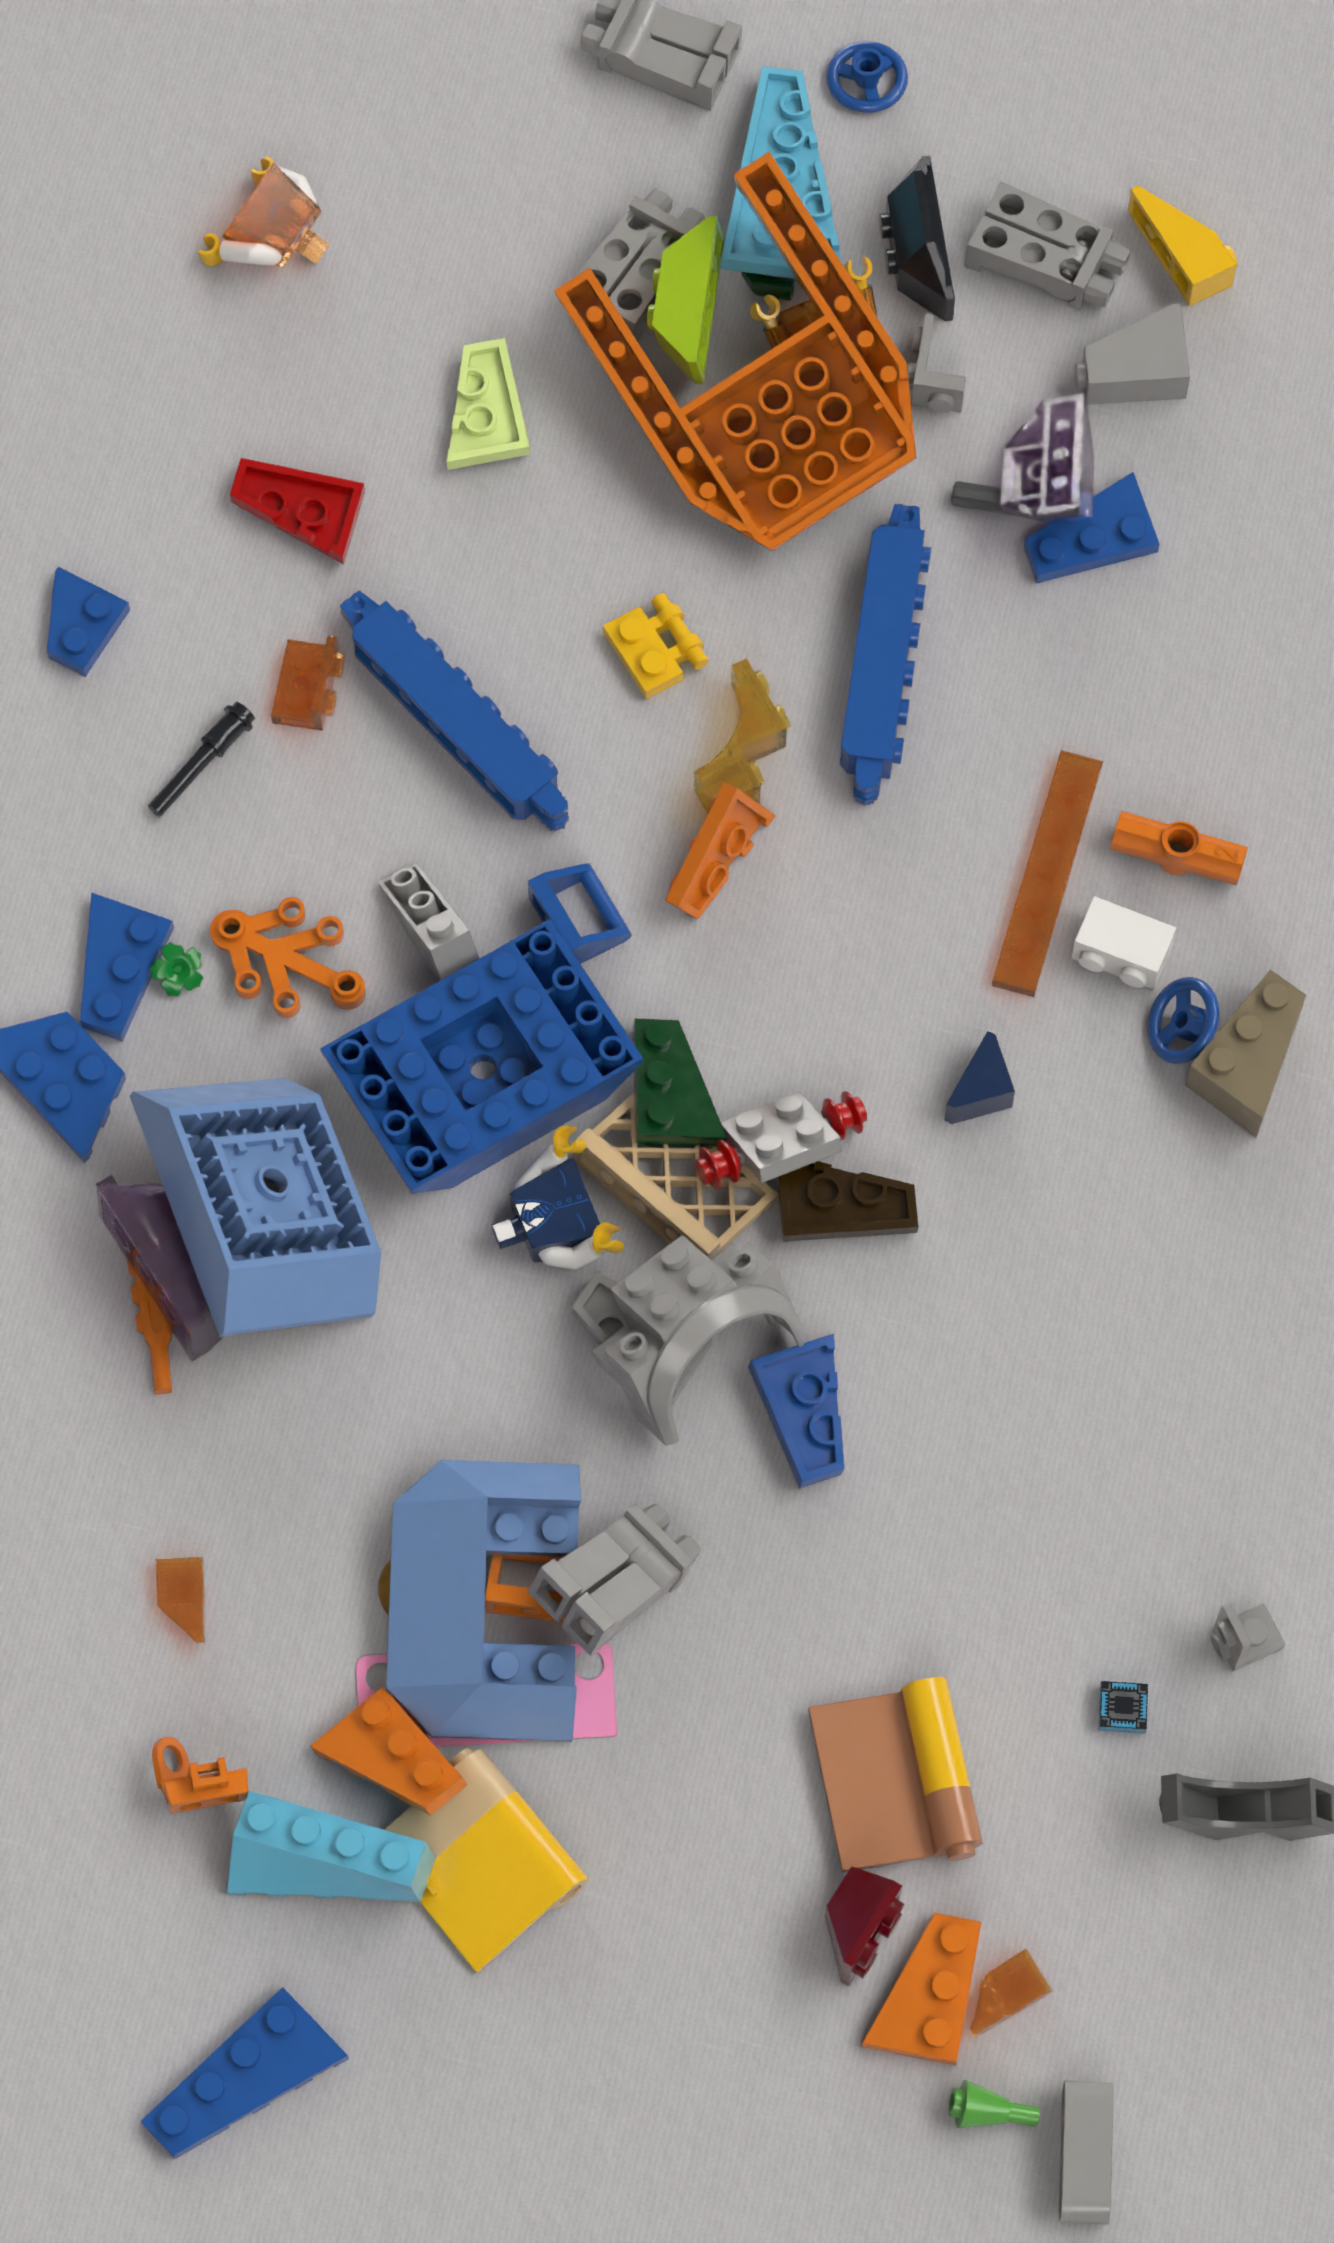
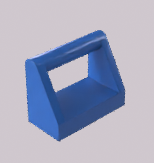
[528,863,632,964]

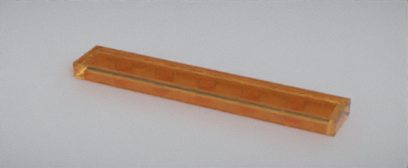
[992,750,1103,997]

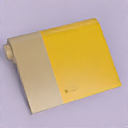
[384,1747,589,1973]

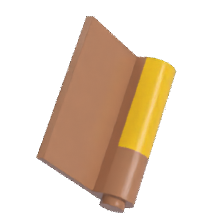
[808,1677,983,1873]

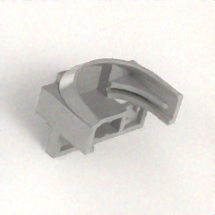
[591,1235,808,1446]

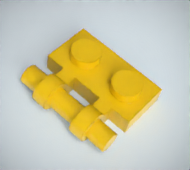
[603,593,709,700]

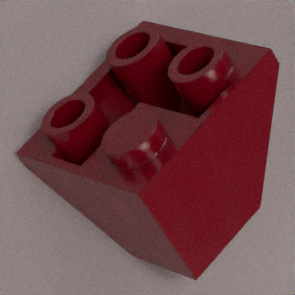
[825,1866,905,1986]

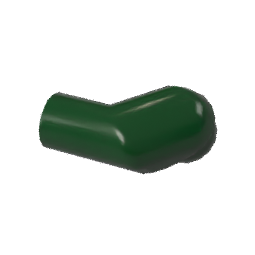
[741,272,794,301]

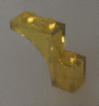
[694,658,790,814]

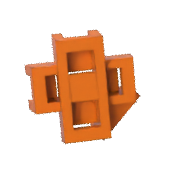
[152,1736,248,1814]

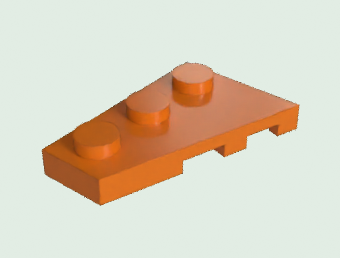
[861,1913,982,2066]

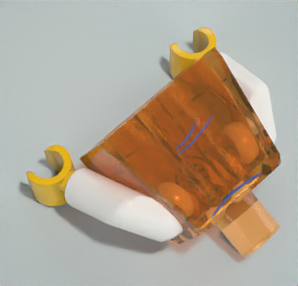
[197,156,330,267]

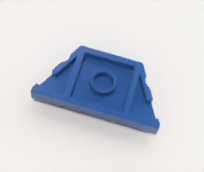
[0,1012,126,1163]

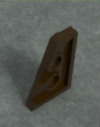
[777,1161,919,1242]

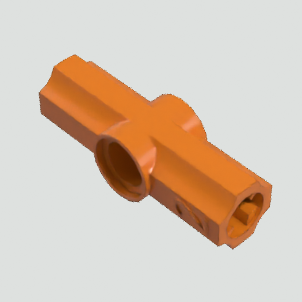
[1110,811,1248,886]

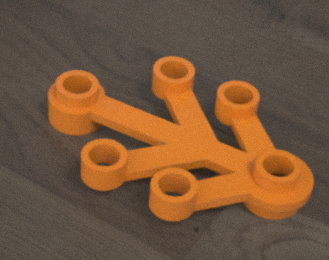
[210,897,366,1018]

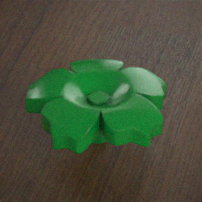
[149,942,203,997]

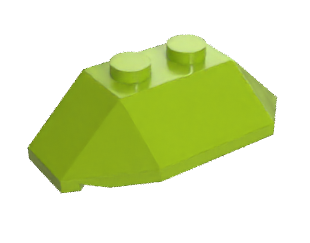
[647,216,725,384]

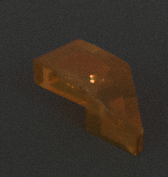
[156,1557,205,1643]
[970,1949,1053,2037]

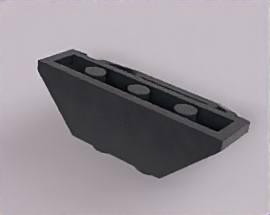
[879,155,955,321]

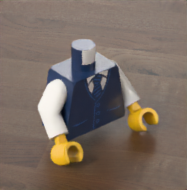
[491,1126,624,1270]

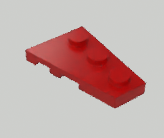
[230,458,365,565]

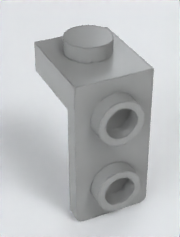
[907,313,966,413]

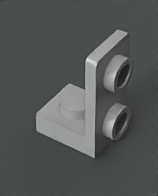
[1210,1602,1285,1671]

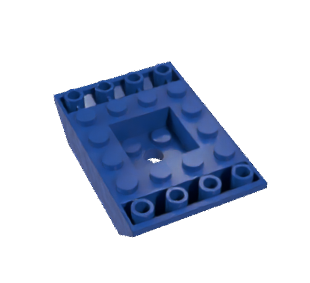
[320,919,643,1194]

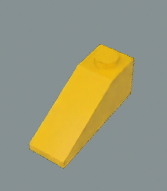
[1127,185,1238,306]

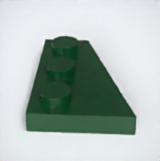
[633,1018,727,1146]

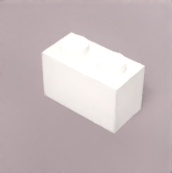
[1071,896,1177,990]

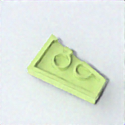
[446,338,530,470]

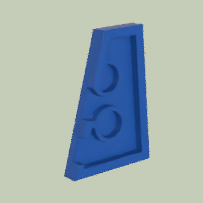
[1024,472,1160,584]
[80,893,174,1042]
[748,1334,845,1489]

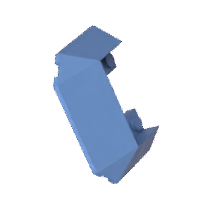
[386,1460,581,1742]

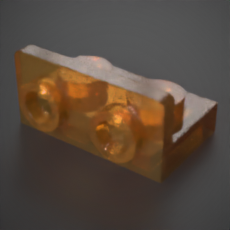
[271,635,345,731]

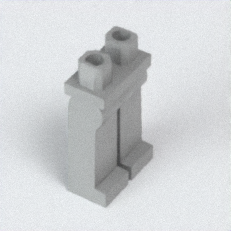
[581,0,742,111]
[965,182,1131,310]
[572,188,705,342]
[528,1504,701,1656]

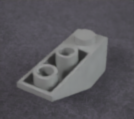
[378,863,479,982]

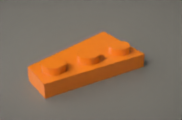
[665,783,776,919]
[310,1686,467,1816]

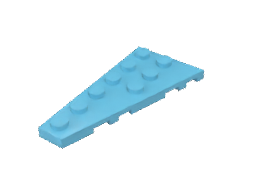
[721,66,844,279]

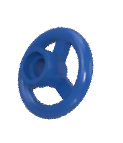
[826,41,908,113]
[1147,977,1219,1064]

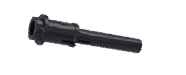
[148,701,255,817]

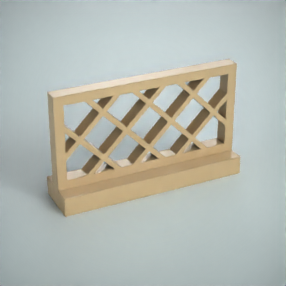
[572,1093,778,1260]

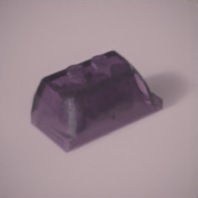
[96,1175,224,1361]

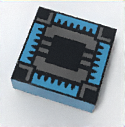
[1098,1681,1148,1734]

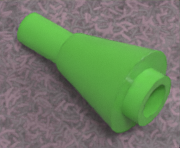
[948,2080,1040,2128]

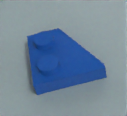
[47,567,130,677]

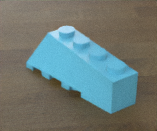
[227,1791,436,1902]

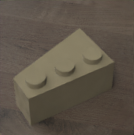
[1185,969,1306,1138]

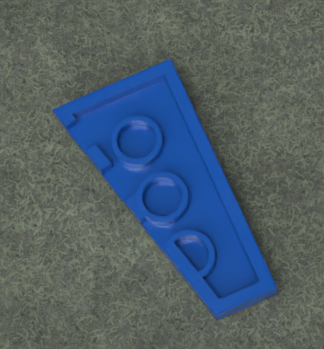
[141,1987,349,2159]

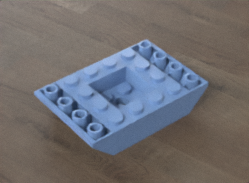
[130,1078,381,1337]

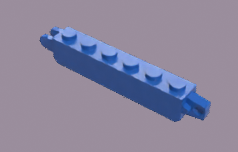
[840,504,931,806]
[340,590,569,832]

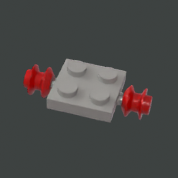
[695,1091,867,1190]

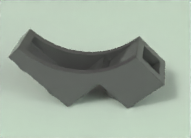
[1159,1773,1334,1841]

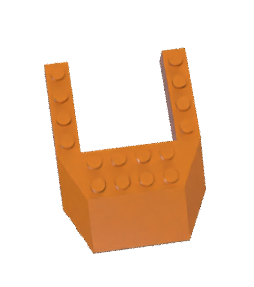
[554,152,917,551]

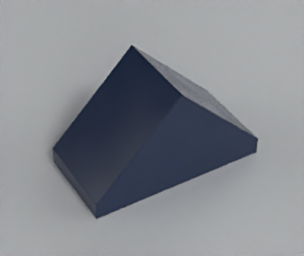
[944,1031,1015,1124]

